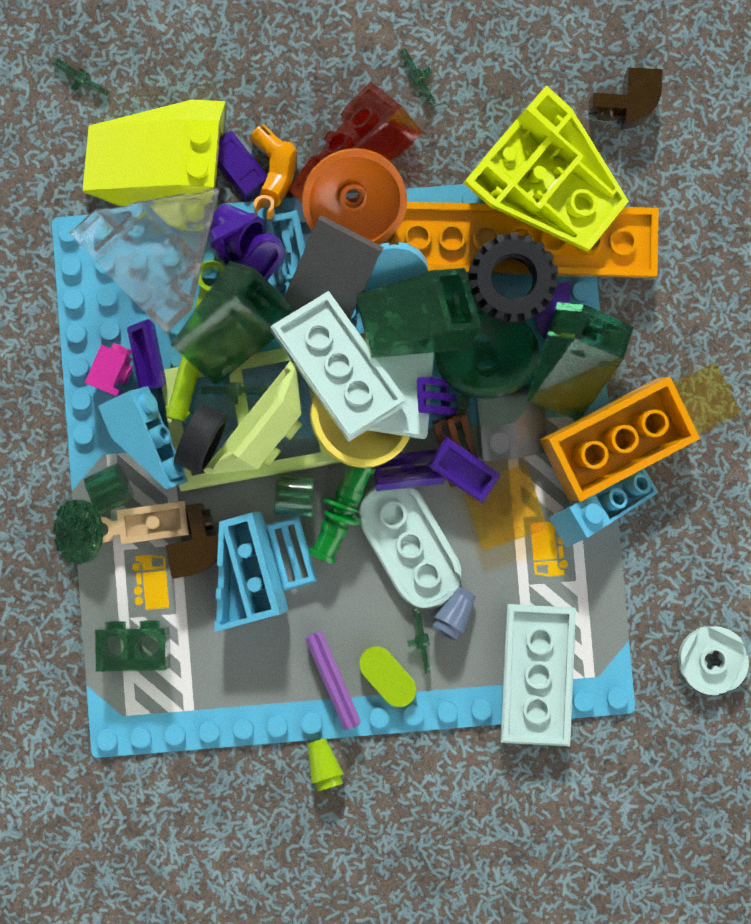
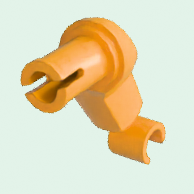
[250,124,298,220]

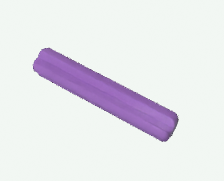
[306,631,361,730]

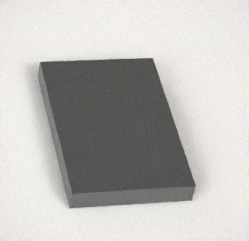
[281,215,384,320]

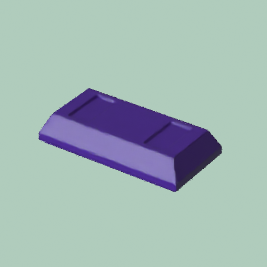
[217,130,267,202]
[127,319,166,391]
[427,437,501,503]

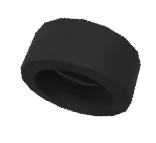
[174,404,228,474]

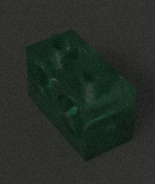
[95,620,170,672]

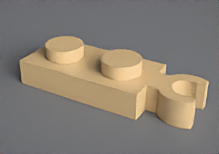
[93,501,191,544]

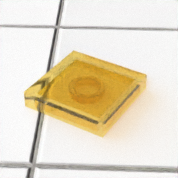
[462,464,548,551]

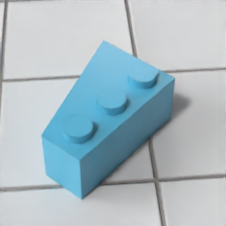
[214,511,289,632]

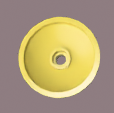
[310,394,410,468]

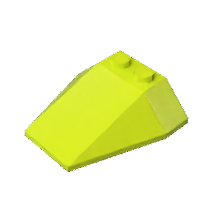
[464,85,629,252]
[83,99,226,232]

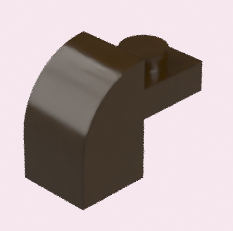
[588,67,663,129]
[166,503,218,579]

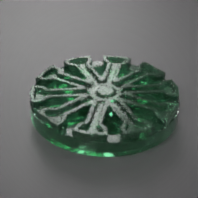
[53,499,103,564]

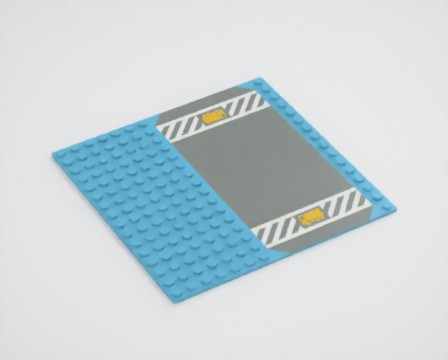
[52,184,635,758]

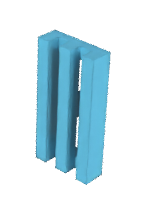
[264,210,305,285]
[266,516,317,591]

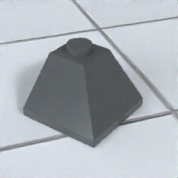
[475,384,547,461]

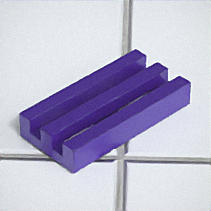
[417,377,457,416]
[374,449,444,491]

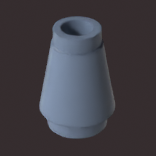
[432,587,476,641]

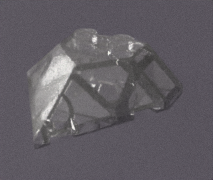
[70,188,220,334]

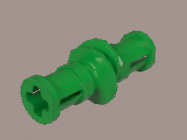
[308,465,375,564]

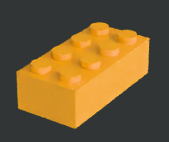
[539,377,700,502]

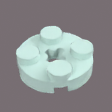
[678,626,749,695]

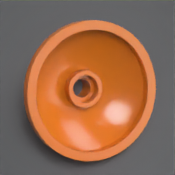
[302,148,407,245]

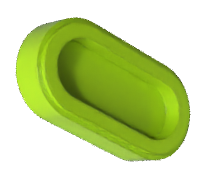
[359,646,416,707]

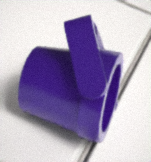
[208,204,266,266]

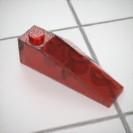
[289,82,423,203]

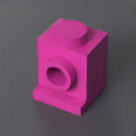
[84,343,133,397]

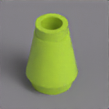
[307,738,344,792]

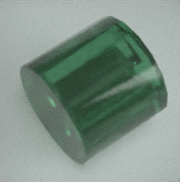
[84,463,135,515]
[274,475,315,517]

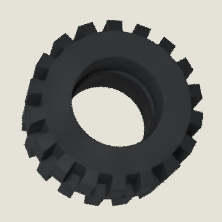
[467,233,558,324]

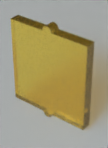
[674,362,741,433]

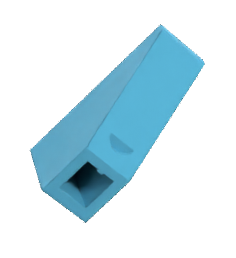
[98,386,188,490]
[549,468,659,547]

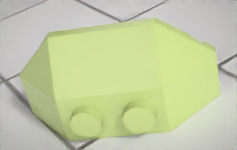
[203,361,303,475]

